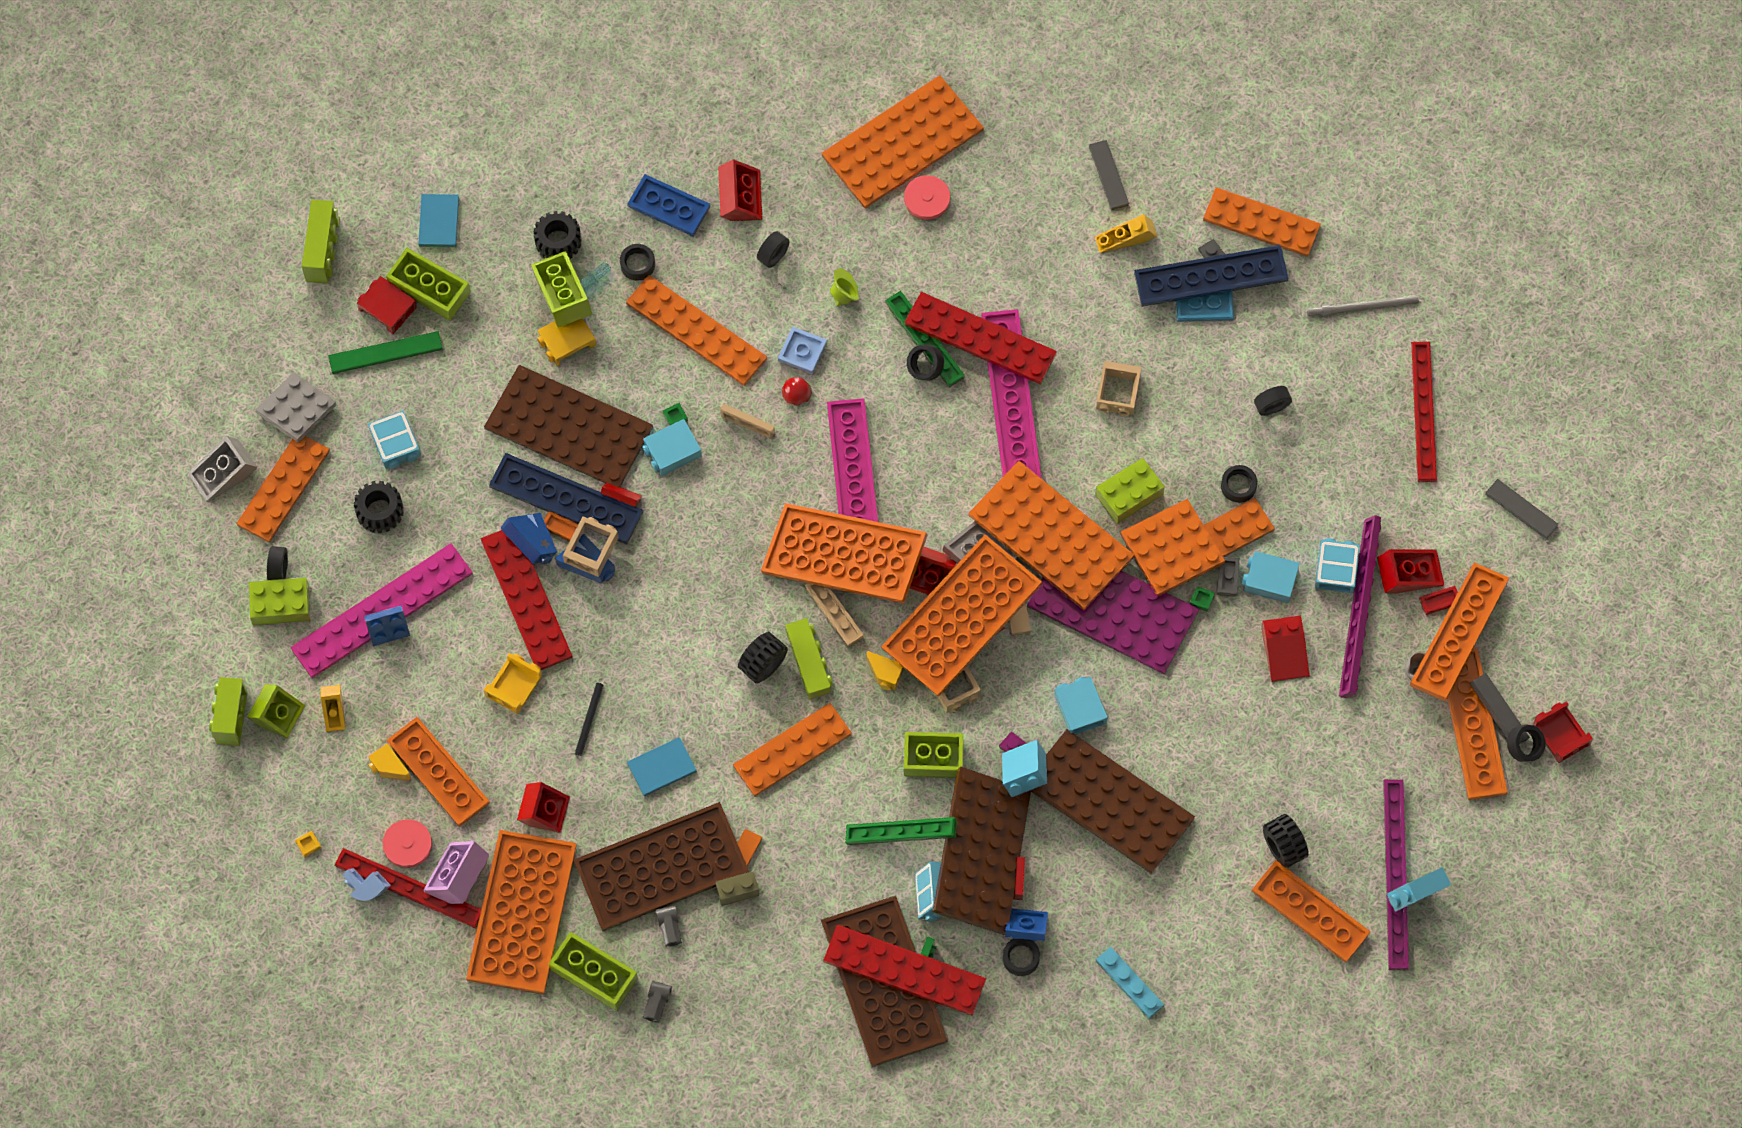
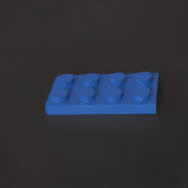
[627,174,710,237]

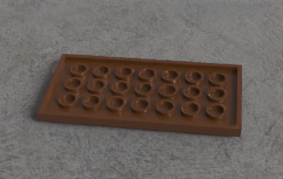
[484,365,653,487]
[1029,729,1195,874]
[932,766,1031,935]
[574,802,749,932]
[821,895,947,1067]

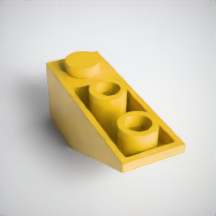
[1095,214,1157,253]

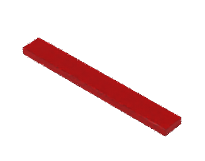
[1411,341,1437,482]
[334,848,482,929]

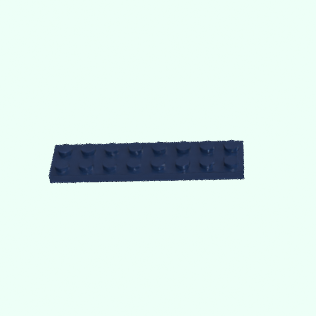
[1134,245,1289,307]
[489,453,643,545]

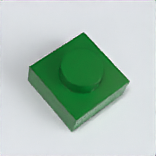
[662,403,688,426]
[1190,586,1215,612]
[921,936,937,958]

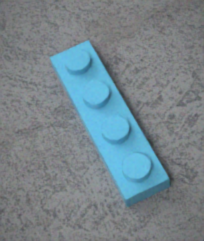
[1096,947,1164,1019]

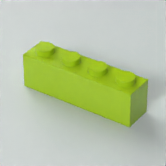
[785,618,833,699]

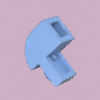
[343,868,391,901]

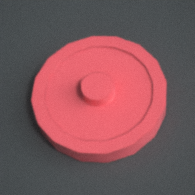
[904,175,950,220]
[383,819,432,868]

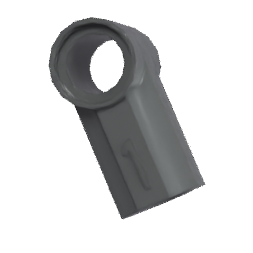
[656,905,682,947]
[643,981,672,1023]

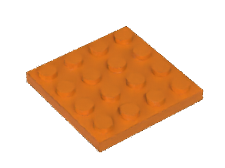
[1120,498,1225,597]

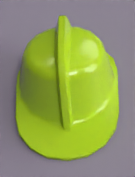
[830,268,859,307]

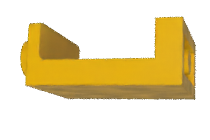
[537,318,596,366]
[484,653,543,714]

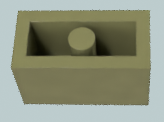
[716,871,760,906]

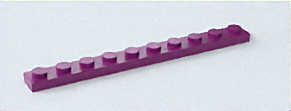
[1338,515,1382,698]
[1383,779,1409,970]

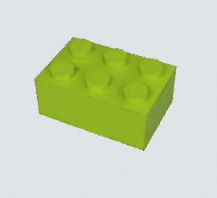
[1095,458,1165,524]
[249,577,310,625]
[209,677,248,746]
[904,732,963,778]

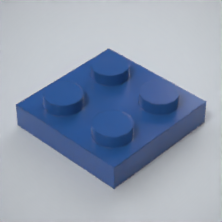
[364,606,410,646]
[1005,908,1048,941]

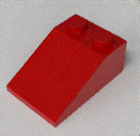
[1377,549,1444,593]
[1261,615,1310,682]

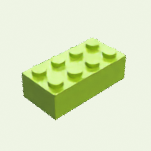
[301,199,340,284]
[386,247,471,321]
[531,251,593,328]
[549,931,638,1011]

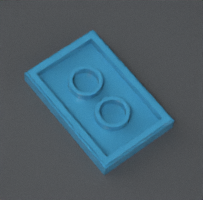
[418,194,459,247]
[1176,291,1234,321]
[627,737,697,796]

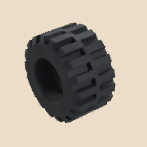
[533,211,582,259]
[354,481,404,533]
[738,632,788,684]
[1263,814,1309,868]

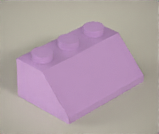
[423,841,489,904]

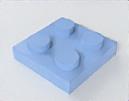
[778,327,827,374]

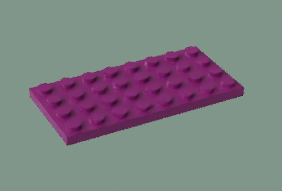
[1027,571,1199,674]

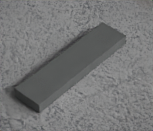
[1089,140,1129,210]
[1485,478,1558,539]
[1470,673,1530,744]

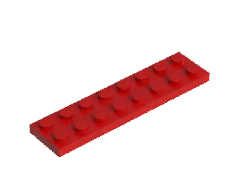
[905,291,1057,385]
[480,530,573,670]
[823,925,986,1016]

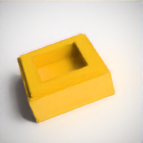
[295,831,322,858]

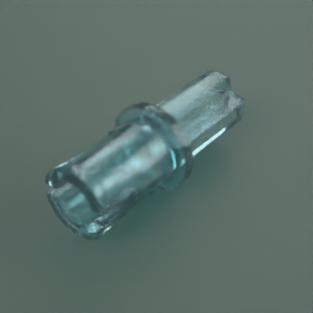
[580,262,611,292]

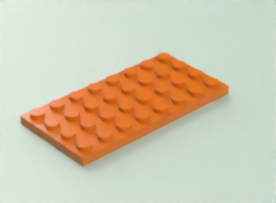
[821,75,984,209]
[968,461,1134,611]
[761,503,928,604]
[881,535,1043,697]
[466,830,577,995]

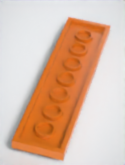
[626,275,767,386]
[1410,562,1509,702]
[1447,647,1508,800]

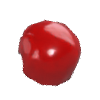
[781,377,812,406]

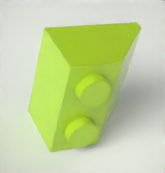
[247,684,305,738]

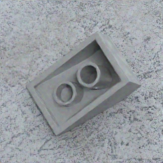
[187,436,258,502]

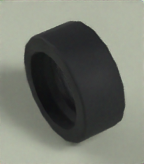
[757,231,790,268]
[620,243,655,281]
[907,345,944,381]
[1254,386,1292,416]
[1221,465,1258,503]
[266,546,288,580]
[1507,725,1546,762]
[1002,938,1040,976]

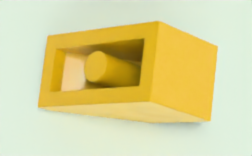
[866,651,904,691]
[321,685,346,732]
[368,743,411,781]

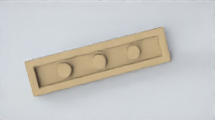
[805,584,864,647]

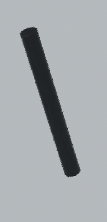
[574,683,603,756]

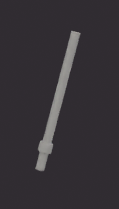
[1307,295,1419,316]

